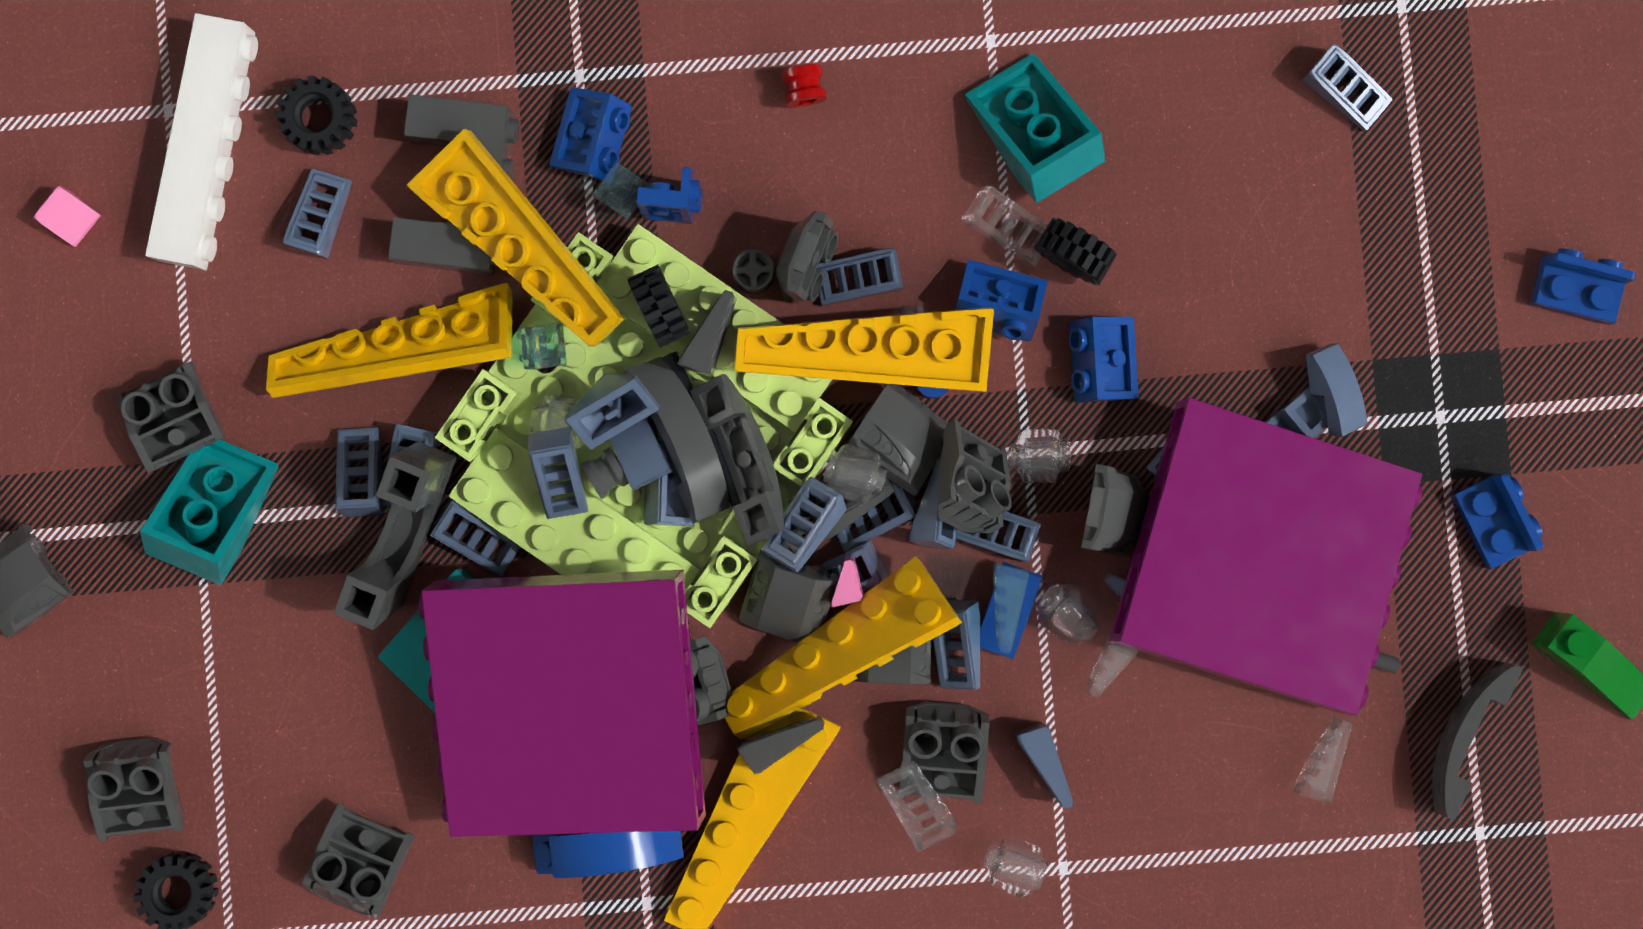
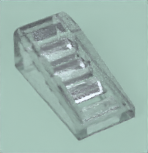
[962,186,1048,266]
[1084,631,1139,698]
[1291,716,1352,803]
[877,761,957,852]

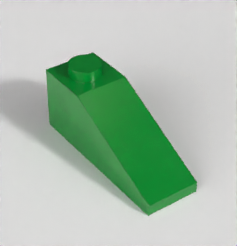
[1530,612,1643,720]

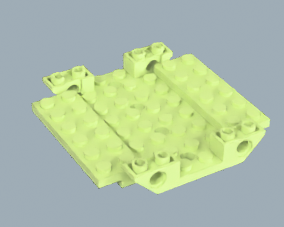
[435,224,853,628]

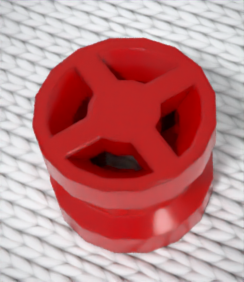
[781,64,827,108]

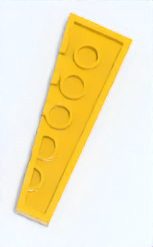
[407,129,625,347]
[266,283,512,398]
[735,307,994,392]
[725,556,962,740]
[664,707,841,929]

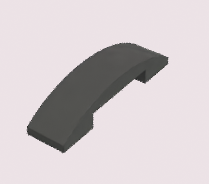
[623,357,730,524]
[690,374,784,546]
[1432,662,1523,821]

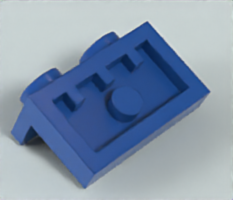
[549,87,632,183]
[636,167,703,224]
[1530,248,1636,325]
[954,259,1048,341]
[1068,317,1139,403]
[1450,473,1544,569]

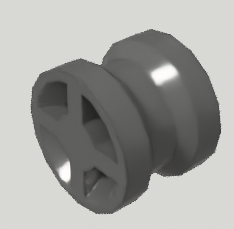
[733,249,775,294]
[581,447,629,499]

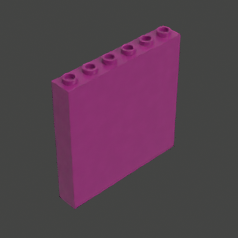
[1109,398,1422,716]
[418,569,706,837]

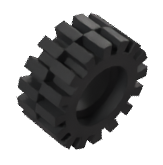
[276,76,358,156]
[1035,218,1117,285]
[627,264,691,348]
[133,851,219,929]

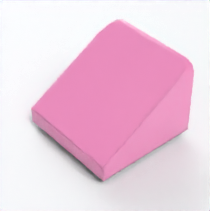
[34,186,101,247]
[831,554,863,607]

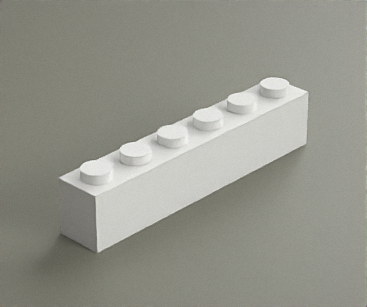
[145,13,258,271]

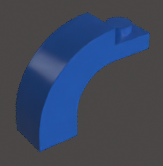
[532,831,684,878]

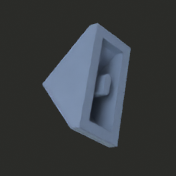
[565,374,660,450]

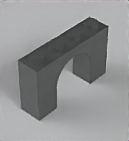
[388,94,519,275]
[333,441,457,630]

